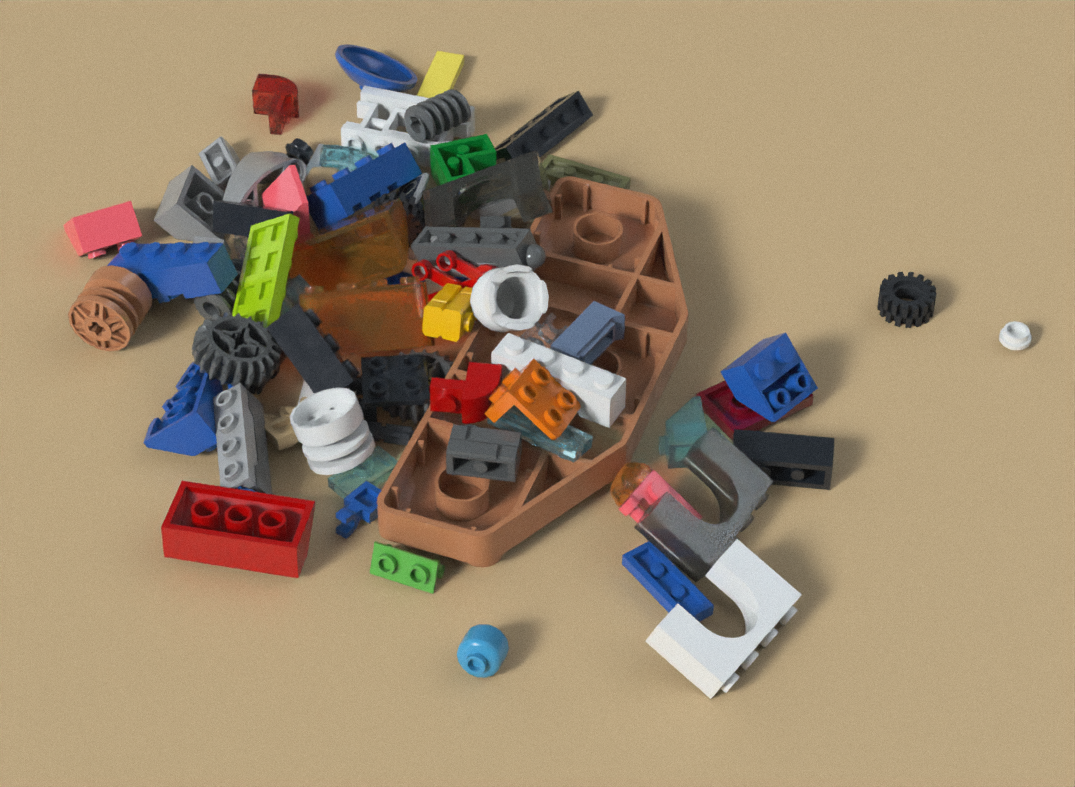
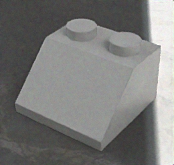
[154,165,225,241]

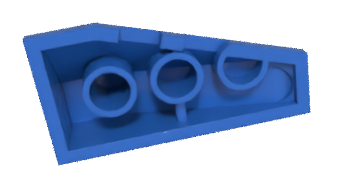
[143,362,223,456]

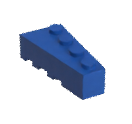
[306,142,422,231]
[107,242,238,303]

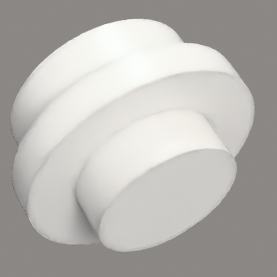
[999,321,1032,350]

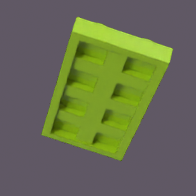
[232,213,300,328]

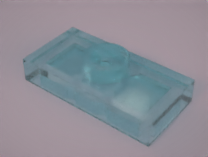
[328,445,398,499]

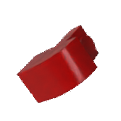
[430,362,502,424]

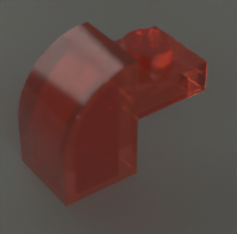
[252,73,300,135]

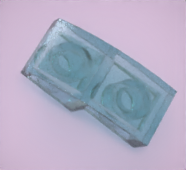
[319,145,378,171]

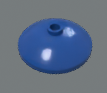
[335,44,417,92]

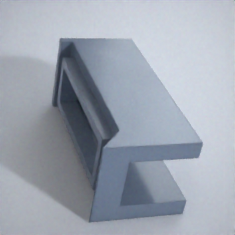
[550,301,625,365]

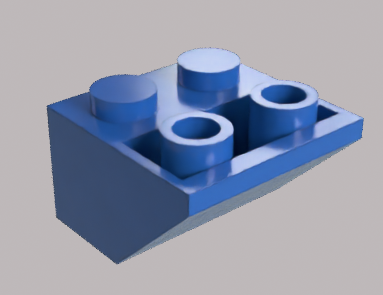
[720,332,818,422]

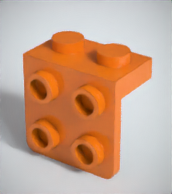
[484,358,581,440]

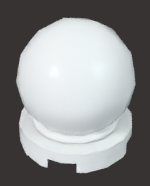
[470,264,549,333]

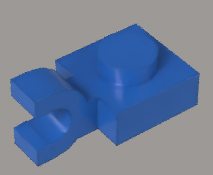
[336,481,381,539]

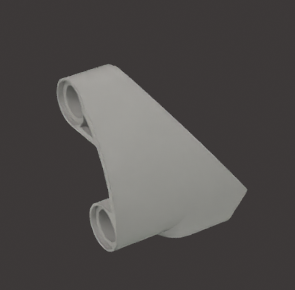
[223,151,307,206]

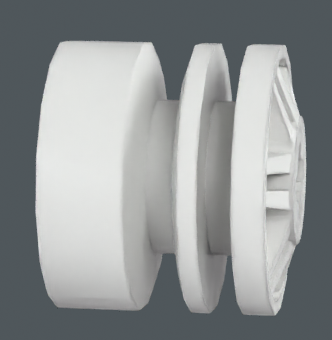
[290,387,375,475]

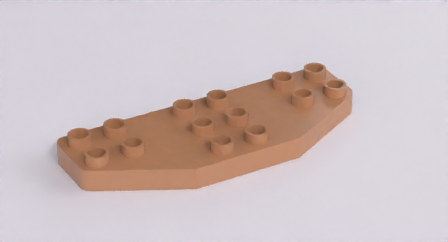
[377,176,689,567]

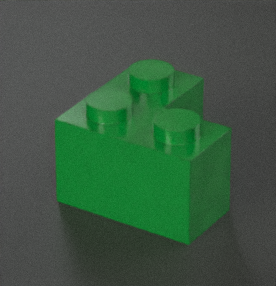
[430,134,496,210]

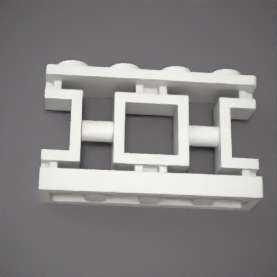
[341,86,475,168]

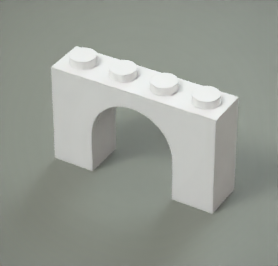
[645,539,802,699]

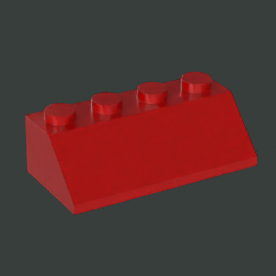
[161,481,315,578]

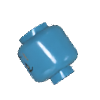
[457,624,509,678]

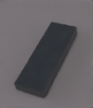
[213,200,293,237]

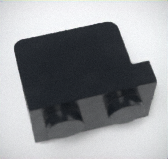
[356,354,429,423]

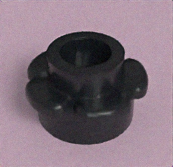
[285,138,313,165]

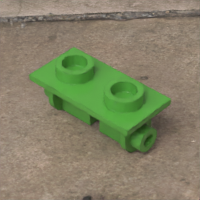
[370,541,445,594]

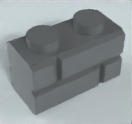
[446,424,522,482]

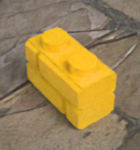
[422,283,478,342]

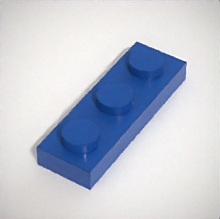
[622,541,714,622]

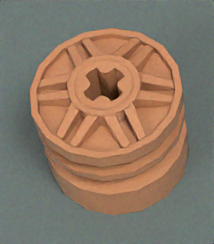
[68,265,152,351]

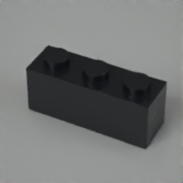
[267,304,362,394]
[729,429,834,490]

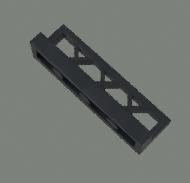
[495,91,593,175]

